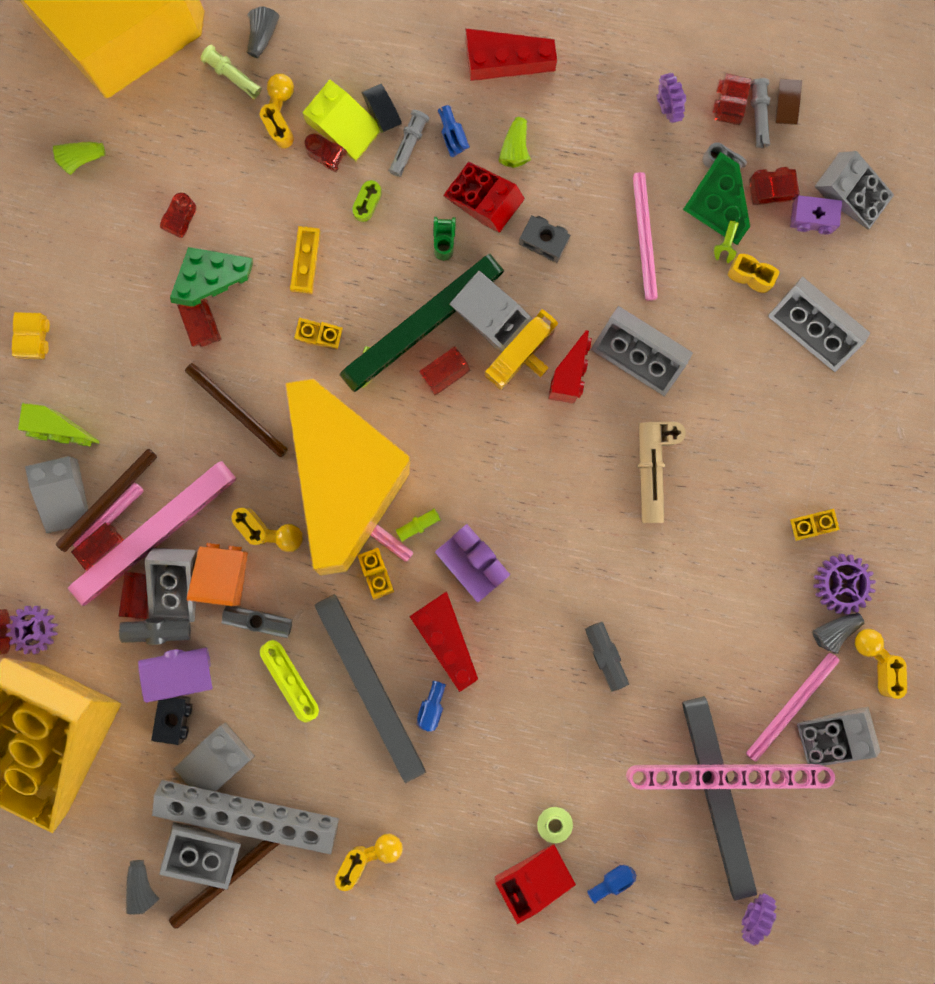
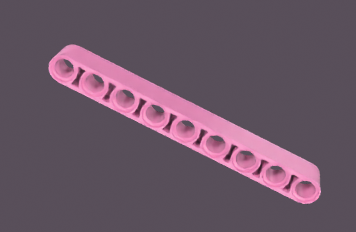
[68,461,237,606]
[626,764,835,789]

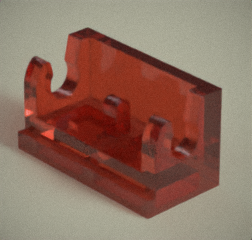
[177,298,222,347]
[419,346,470,396]
[71,522,124,571]
[118,572,149,619]

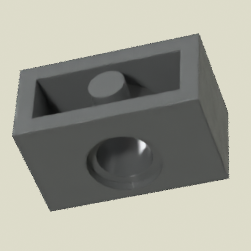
[519,215,571,263]

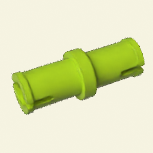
[396,508,441,542]

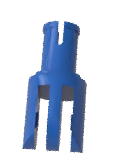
[438,105,470,157]
[417,681,446,732]
[587,865,637,904]

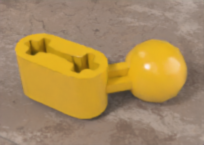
[260,73,294,149]
[231,508,303,552]
[855,628,907,699]
[335,834,403,891]

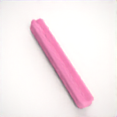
[73,483,144,551]

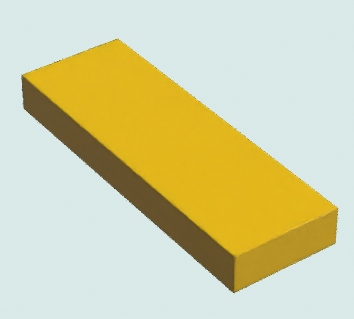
[290,226,321,294]

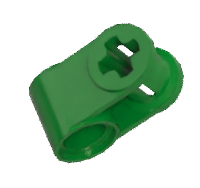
[433,217,456,261]

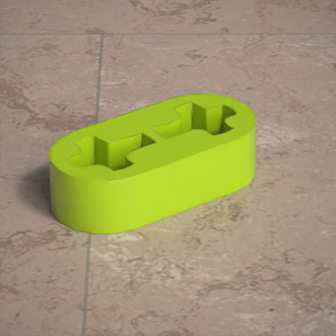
[352,180,382,222]

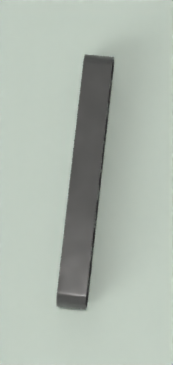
[315,594,426,783]
[682,696,757,901]

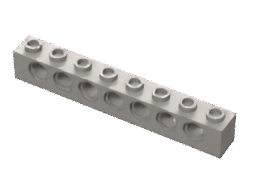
[152,780,339,854]

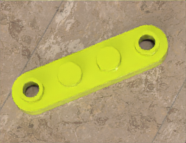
[260,640,319,723]

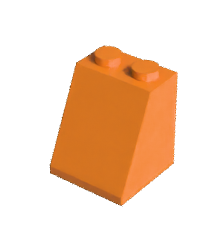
[187,543,248,606]

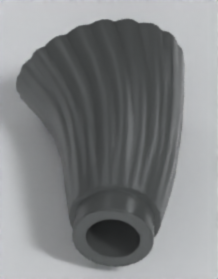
[247,6,280,58]
[812,612,865,654]
[126,860,160,915]

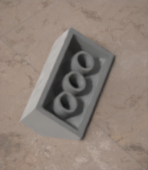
[768,276,870,372]
[591,306,693,396]

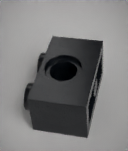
[151,696,193,745]

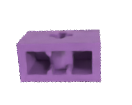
[790,195,842,234]

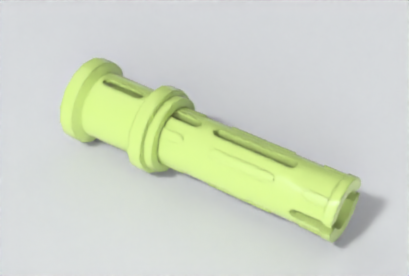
[200,45,262,99]

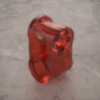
[304,133,348,172]
[160,192,197,238]

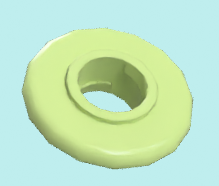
[537,807,573,843]

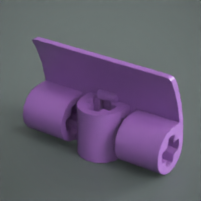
[435,524,511,602]
[138,647,213,703]

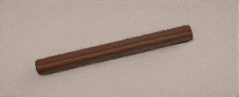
[185,363,288,457]
[56,449,157,552]
[169,840,280,929]

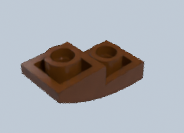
[775,79,802,125]

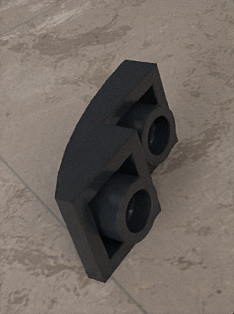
[362,83,402,133]

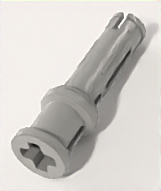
[749,78,770,148]
[388,110,430,177]

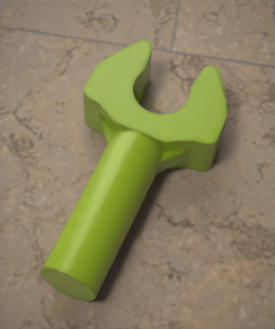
[713,221,739,263]

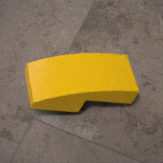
[293,317,343,349]
[790,508,840,541]
[357,548,395,600]

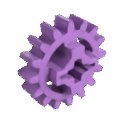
[657,73,686,123]
[6,606,58,654]
[741,893,776,946]

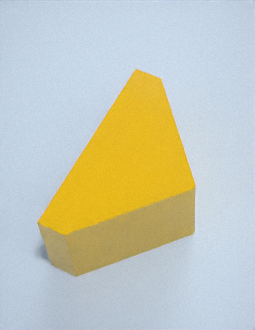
[19,0,205,98]
[285,379,410,576]
[0,658,121,833]

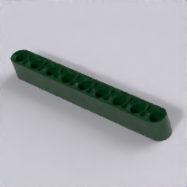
[339,254,505,392]

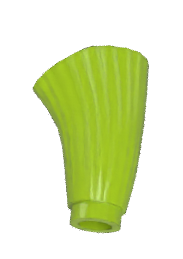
[498,117,531,168]
[53,142,105,175]

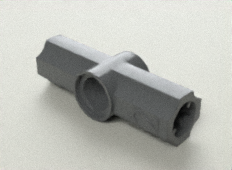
[222,605,293,638]
[119,617,191,645]
[585,622,629,692]

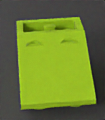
[18,403,99,447]

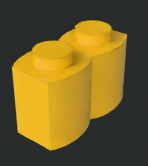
[727,254,780,293]
[12,312,50,360]

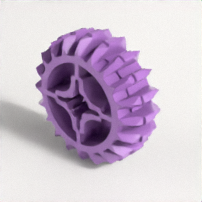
[813,554,876,614]

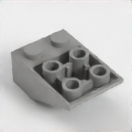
[815,151,894,229]
[450,271,533,351]
[797,707,881,766]

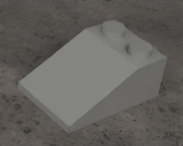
[25,456,88,533]
[145,548,197,622]
[174,723,255,791]
[159,822,241,890]

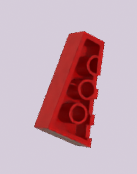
[465,28,557,81]
[409,591,479,692]

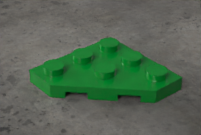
[683,152,751,245]
[170,247,253,307]

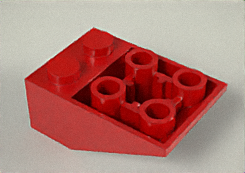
[443,161,525,233]
[548,330,592,404]
[494,844,576,925]

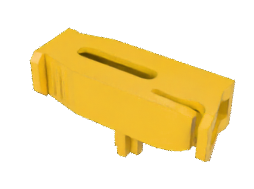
[485,309,558,390]

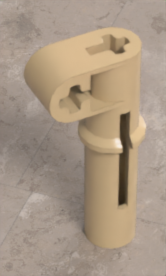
[637,422,686,523]

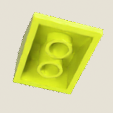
[302,79,381,161]

